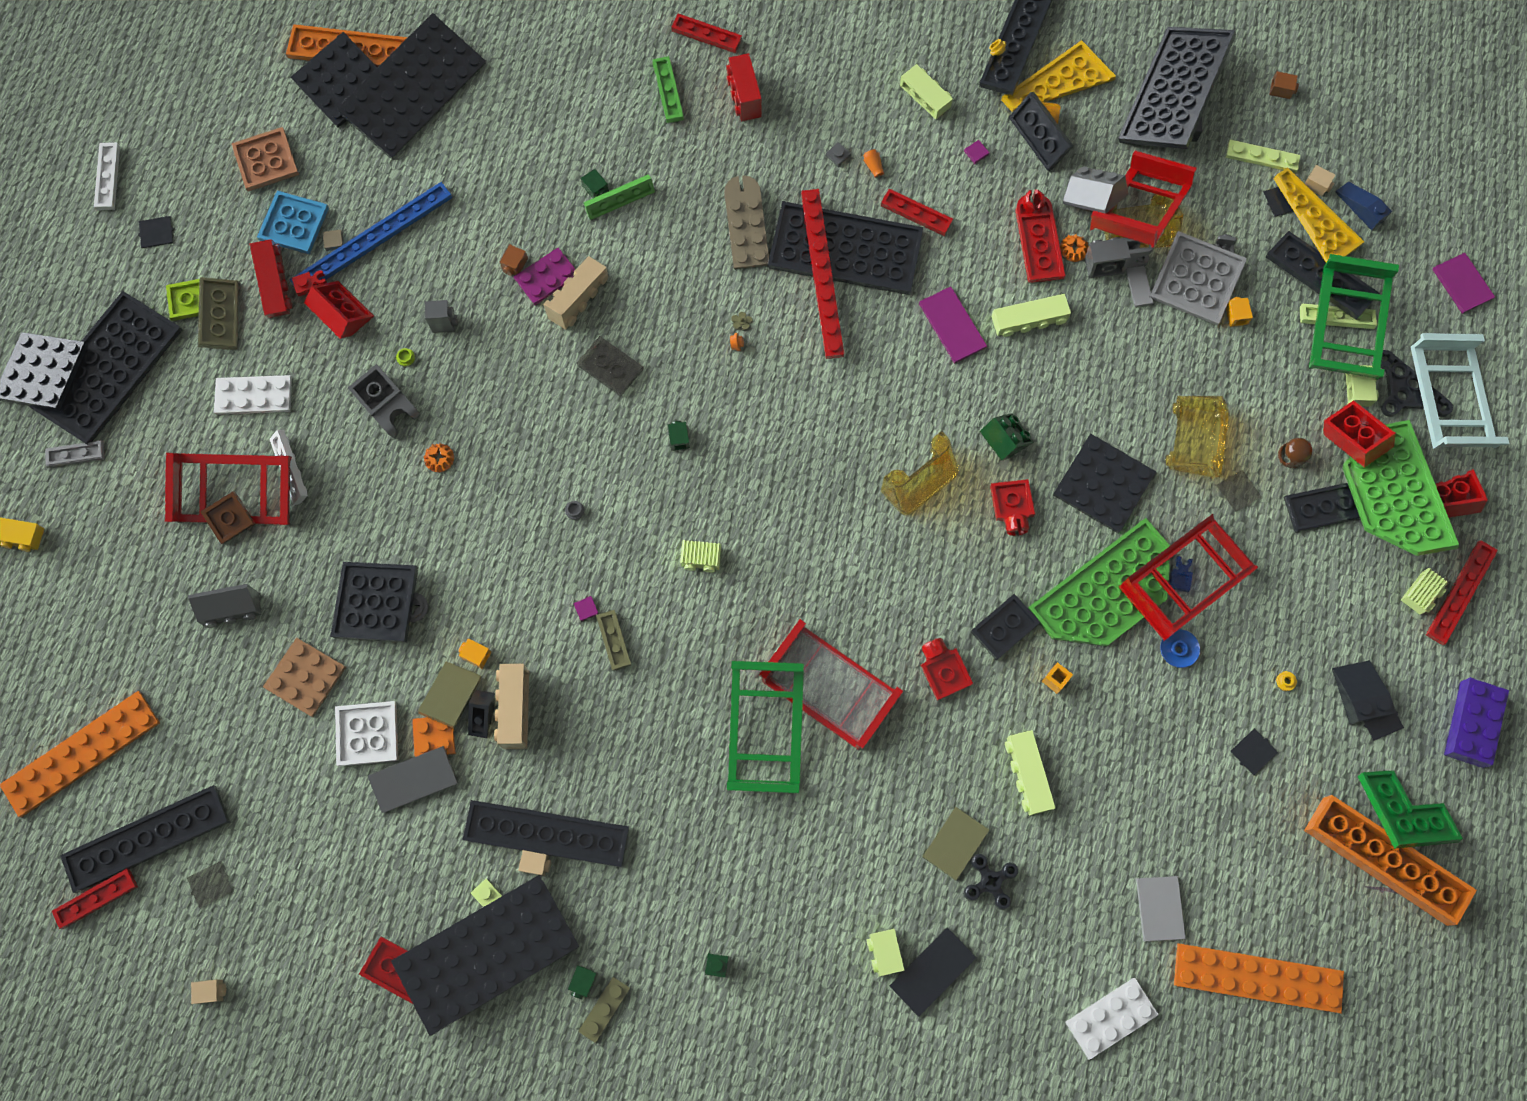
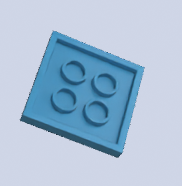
[257,191,329,254]

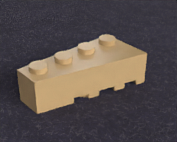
[543,256,608,330]

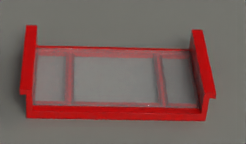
[759,619,903,750]

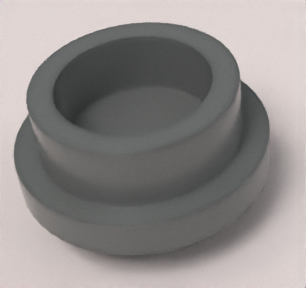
[565,501,584,520]

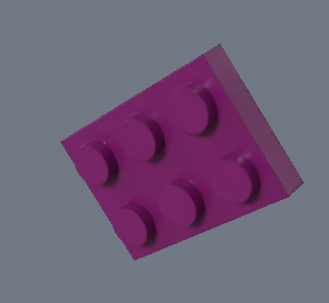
[514,247,576,306]

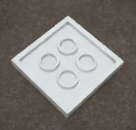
[335,701,398,767]

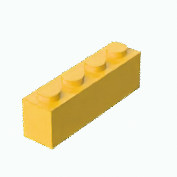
[0,518,45,552]

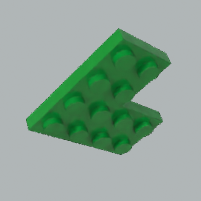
[1357,770,1463,849]

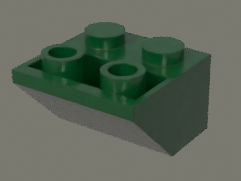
[980,413,1034,461]

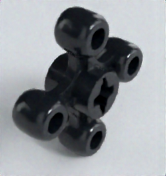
[963,854,1019,910]

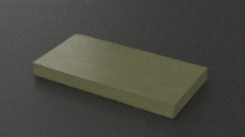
[198,277,238,350]

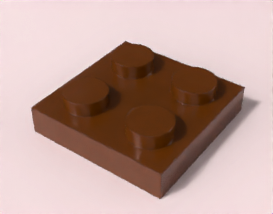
[201,491,256,544]

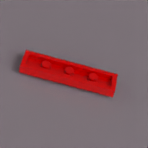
[671,13,742,53]
[880,189,953,236]
[51,869,138,929]

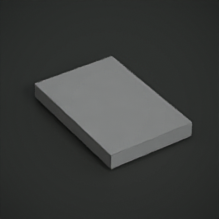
[1136,876,1186,941]

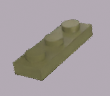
[596,610,632,671]
[578,977,630,1043]

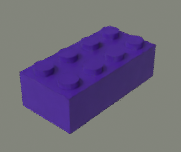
[1444,678,1509,768]

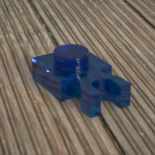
[1170,556,1193,592]

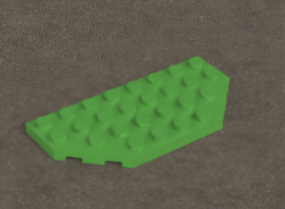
[1343,420,1459,556]
[1028,518,1170,646]

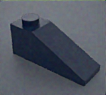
[1335,182,1392,230]

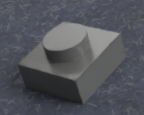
[826,142,851,167]

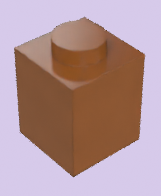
[1269,71,1299,99]
[500,244,528,276]

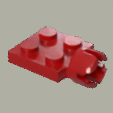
[990,479,1035,536]
[920,637,973,701]

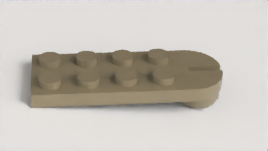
[724,176,769,269]

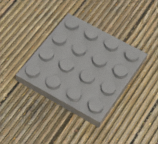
[1150,231,1247,326]

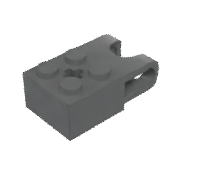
[1085,237,1155,278]
[348,364,421,438]

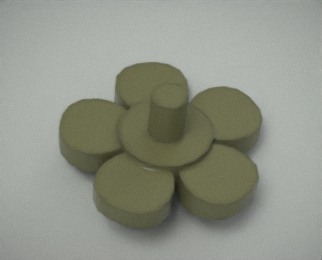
[731,312,752,330]

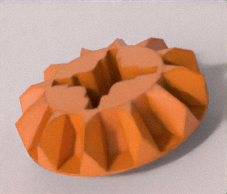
[1060,234,1088,262]
[423,443,454,472]

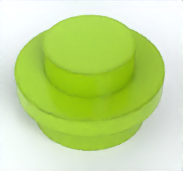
[396,348,415,367]

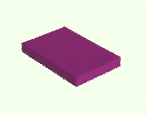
[1432,253,1495,314]

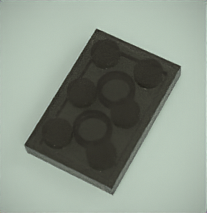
[577,336,644,397]

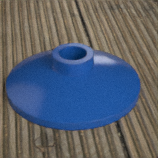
[1160,629,1200,668]

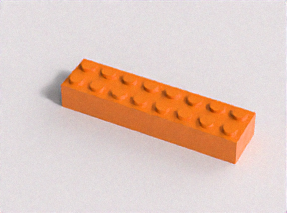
[1304,795,1477,926]

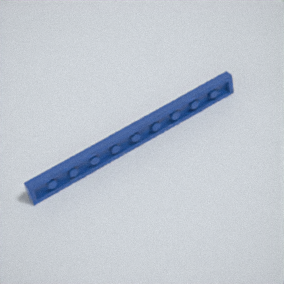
[289,182,452,286]

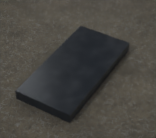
[1009,92,1074,171]
[1283,483,1360,532]
[889,927,976,1017]

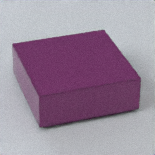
[964,140,989,164]
[573,596,599,622]

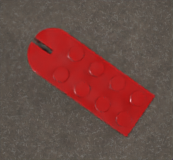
[1015,189,1065,283]
[359,936,413,1004]

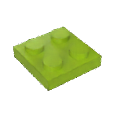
[166,279,199,321]

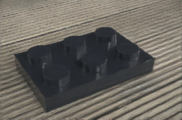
[970,594,1040,661]

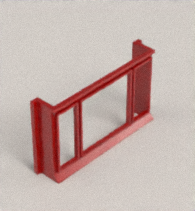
[1090,151,1197,248]
[165,453,292,525]
[1118,514,1258,641]

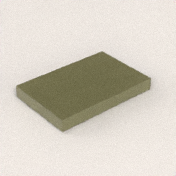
[418,661,482,728]
[922,807,989,881]

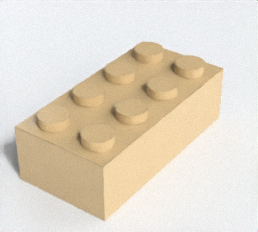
[494,664,529,749]

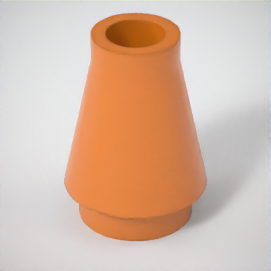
[863,149,884,178]

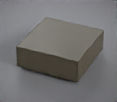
[323,229,343,250]

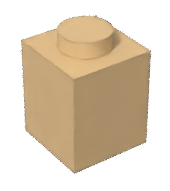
[1304,165,1335,196]
[518,850,551,876]
[191,980,226,1004]

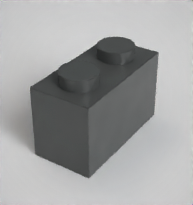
[425,300,458,333]

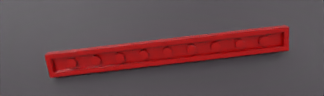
[801,189,844,359]

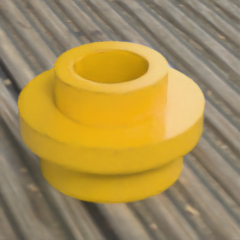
[989,39,1006,56]
[1276,671,1297,691]

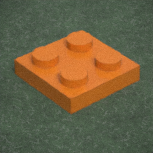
[412,717,456,757]

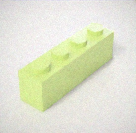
[992,294,1071,337]
[1005,730,1055,816]

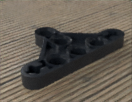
[1380,350,1453,417]

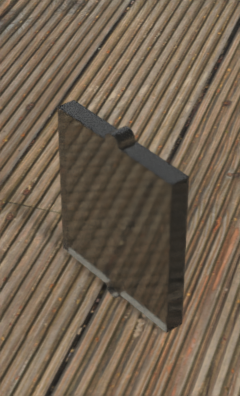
[1216,470,1262,512]
[187,861,233,908]

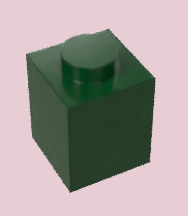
[580,169,609,199]
[667,421,690,451]
[705,953,729,978]
[568,965,598,1000]

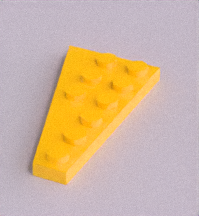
[1001,40,1116,112]
[1274,167,1364,262]

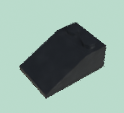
[1332,660,1396,725]

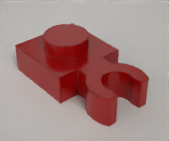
[292,270,327,296]

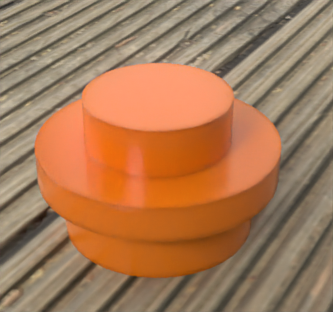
[730,333,744,351]

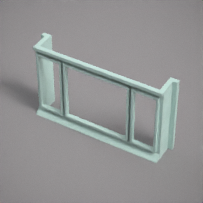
[1411,333,1509,449]

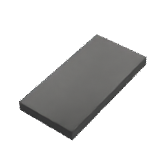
[368,746,458,813]

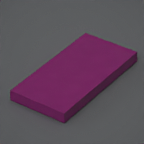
[919,286,987,364]

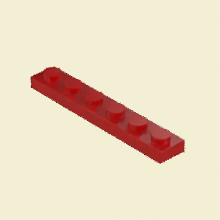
[1426,540,1498,646]

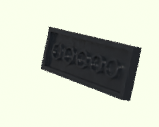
[1266,231,1380,320]

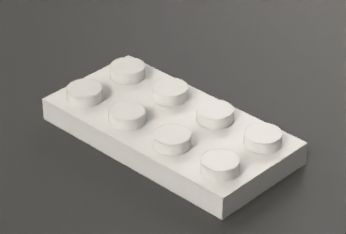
[214,375,292,415]
[1065,978,1158,1060]

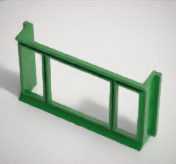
[1308,254,1399,380]
[727,661,804,793]

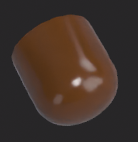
[1278,438,1313,468]

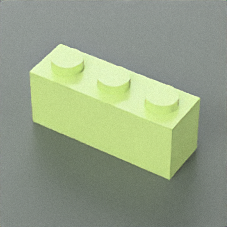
[900,64,953,119]

